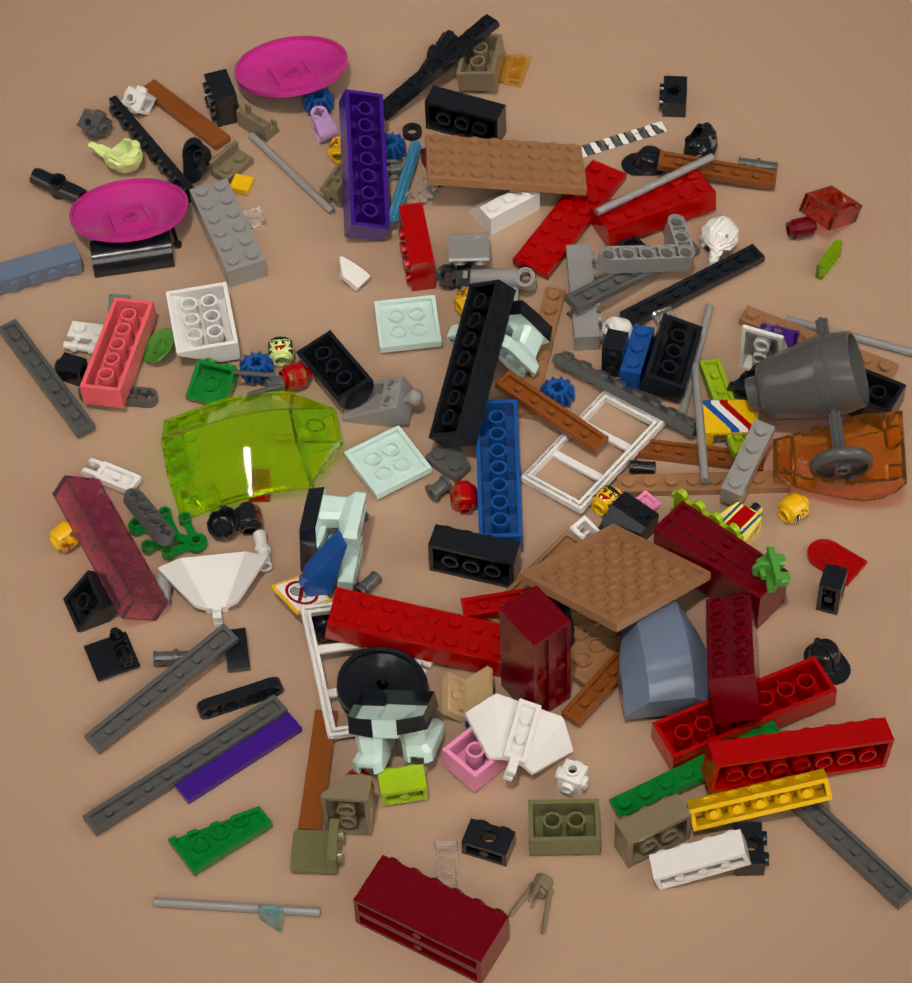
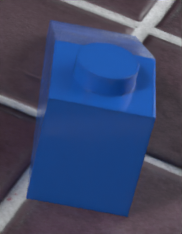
[299,531,347,596]

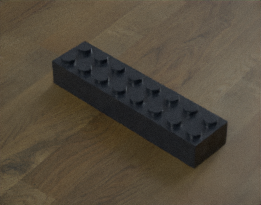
[429,279,516,448]

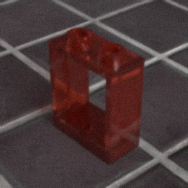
[799,185,863,231]

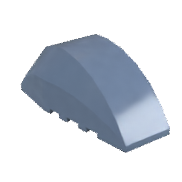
[617,599,711,720]

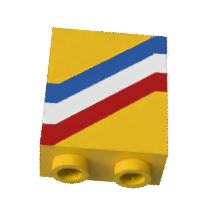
[702,400,758,446]

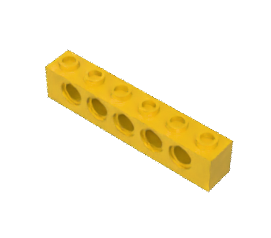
[686,768,833,831]

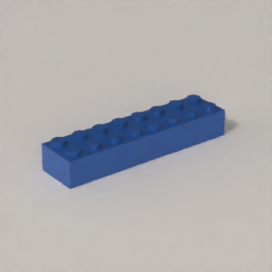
[476,399,523,552]

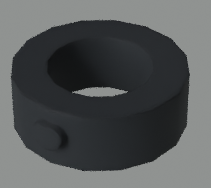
[402,123,422,141]

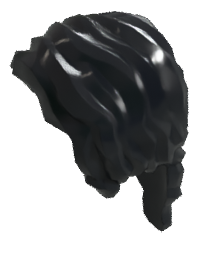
[683,122,718,157]

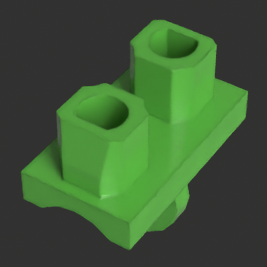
[752,546,791,593]

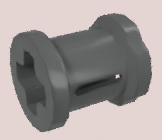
[425,475,453,502]

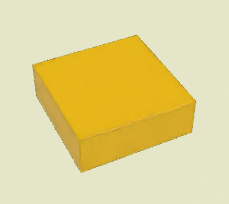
[230,173,255,195]

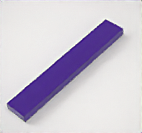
[175,712,302,805]

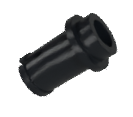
[629,458,656,474]

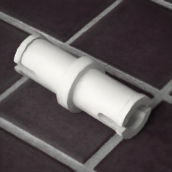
[253,530,273,572]

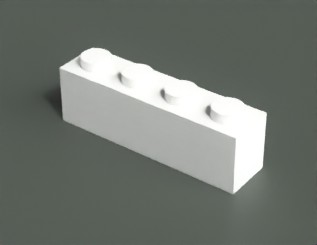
[649,829,751,890]

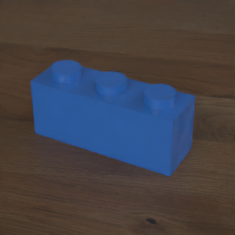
[620,324,655,389]

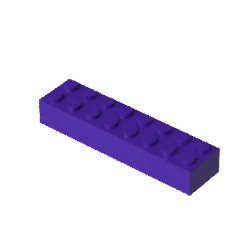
[339,89,390,241]

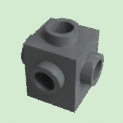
[77,108,112,139]

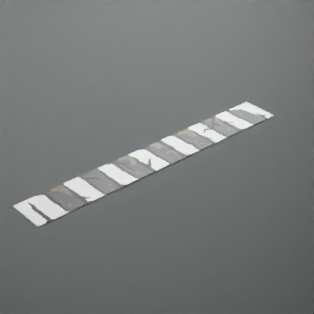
[582,121,668,157]

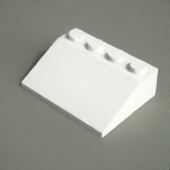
[166,282,241,362]

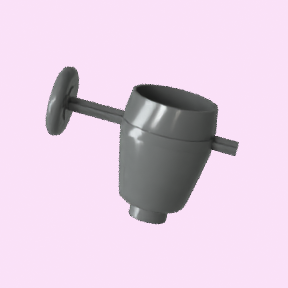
[745,317,874,482]

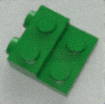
[185,358,239,409]

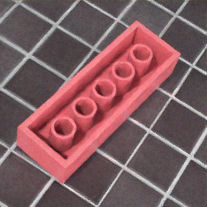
[80,297,157,408]

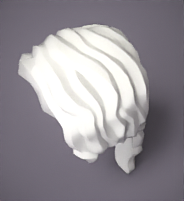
[699,216,739,266]

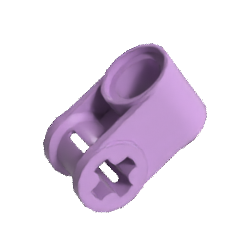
[310,106,338,143]

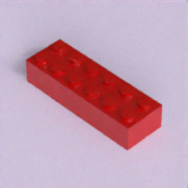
[590,169,716,246]

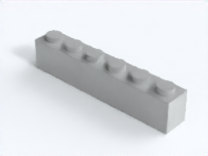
[566,244,603,351]

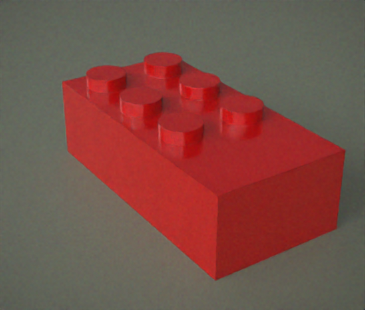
[398,202,436,292]

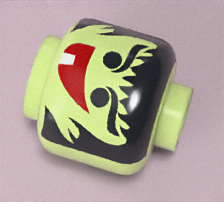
[267,336,294,367]

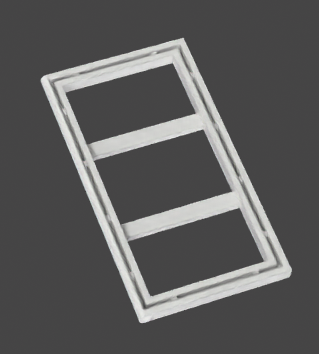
[520,390,665,514]
[300,602,367,740]

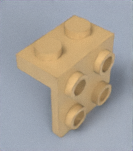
[442,666,493,723]

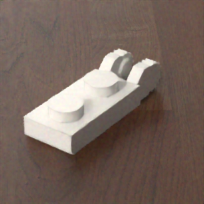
[81,458,142,494]

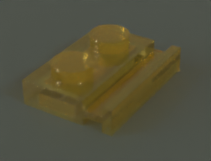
[499,52,531,88]

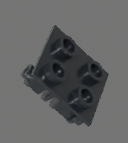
[84,627,140,681]

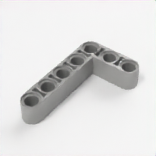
[595,214,695,274]

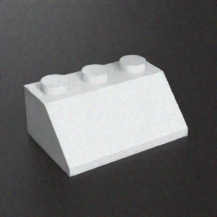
[468,190,540,235]

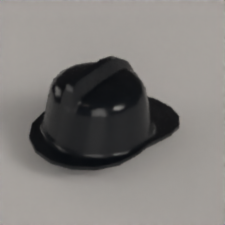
[182,137,212,184]
[621,145,665,175]
[804,637,851,685]

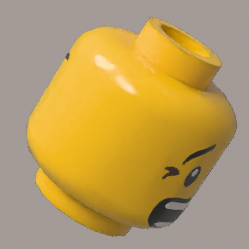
[777,492,809,525]

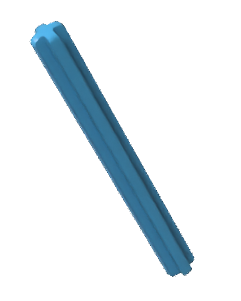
[389,140,422,224]

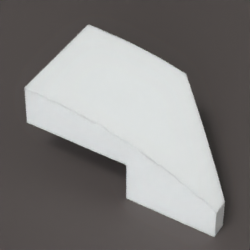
[338,256,371,291]

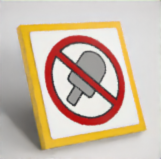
[271,574,332,616]

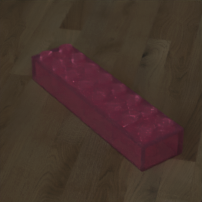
[52,475,169,621]

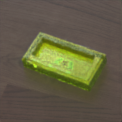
[815,239,843,281]

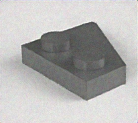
[424,444,471,483]

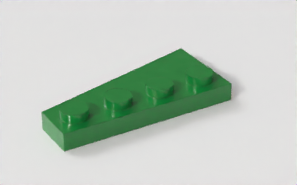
[168,806,273,876]

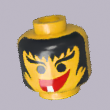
[591,485,622,517]

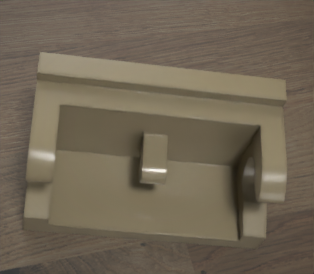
[236,104,279,143]
[320,163,343,208]

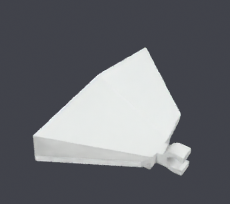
[158,551,268,627]
[464,693,573,782]

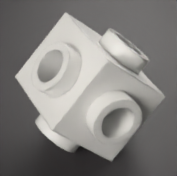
[122,85,156,115]
[555,759,590,799]

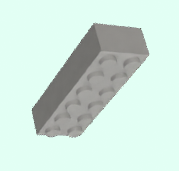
[189,178,267,288]

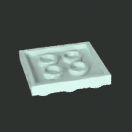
[374,295,442,353]
[344,425,432,500]

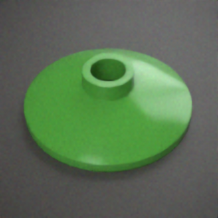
[143,328,174,363]

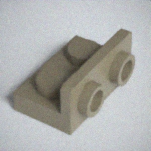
[209,140,254,184]

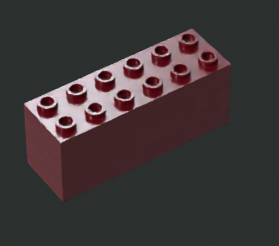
[653,500,788,629]
[499,585,571,712]
[706,594,762,724]
[353,855,510,983]

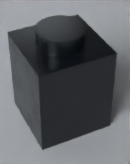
[54,352,88,386]

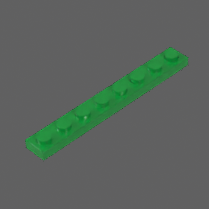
[609,721,780,819]

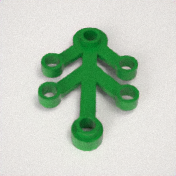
[128,506,207,560]

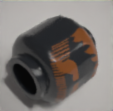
[234,502,263,535]

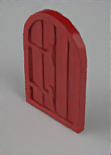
[807,539,868,587]

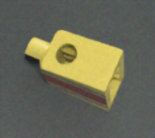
[720,502,763,546]

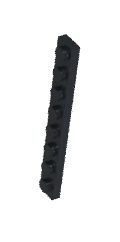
[383,14,500,121]
[109,95,194,203]
[620,244,765,327]

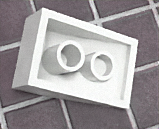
[739,324,787,370]

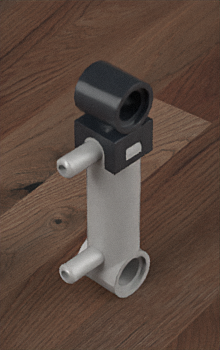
[436,264,538,301]

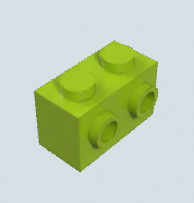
[377,764,428,807]

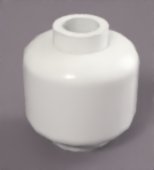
[602,316,633,341]

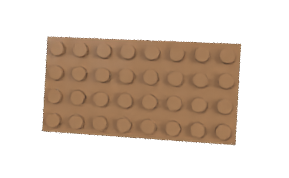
[425,134,587,196]

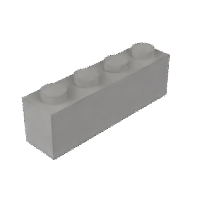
[719,419,775,505]

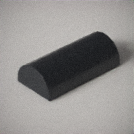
[90,230,175,278]
[296,330,374,409]

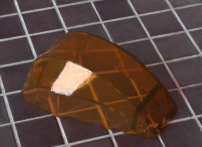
[773,411,908,502]

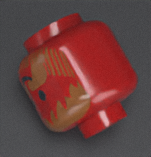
[279,362,311,391]
[449,480,478,514]

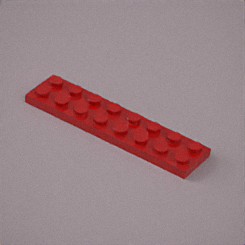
[513,159,627,279]

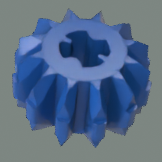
[302,88,335,116]
[385,132,406,161]
[239,351,274,386]
[540,376,575,408]

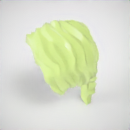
[88,138,143,173]

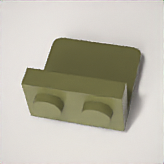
[290,818,344,874]

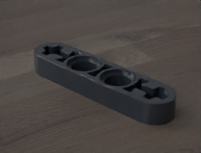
[196,677,284,719]

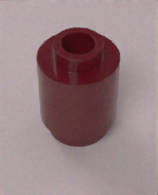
[786,216,817,239]

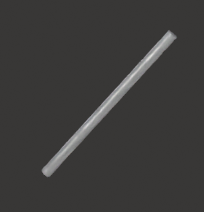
[248,132,336,215]
[595,153,714,216]
[679,303,714,417]
[785,316,912,357]
[691,363,709,483]
[154,897,321,917]

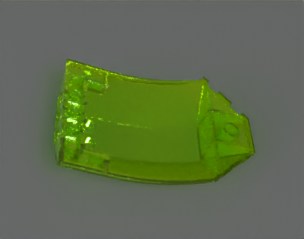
[161,391,343,520]

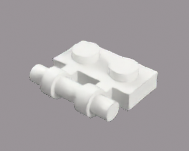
[63,321,103,355]

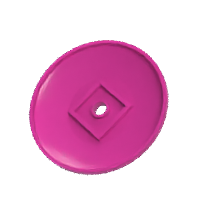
[234,36,348,98]
[69,178,189,242]

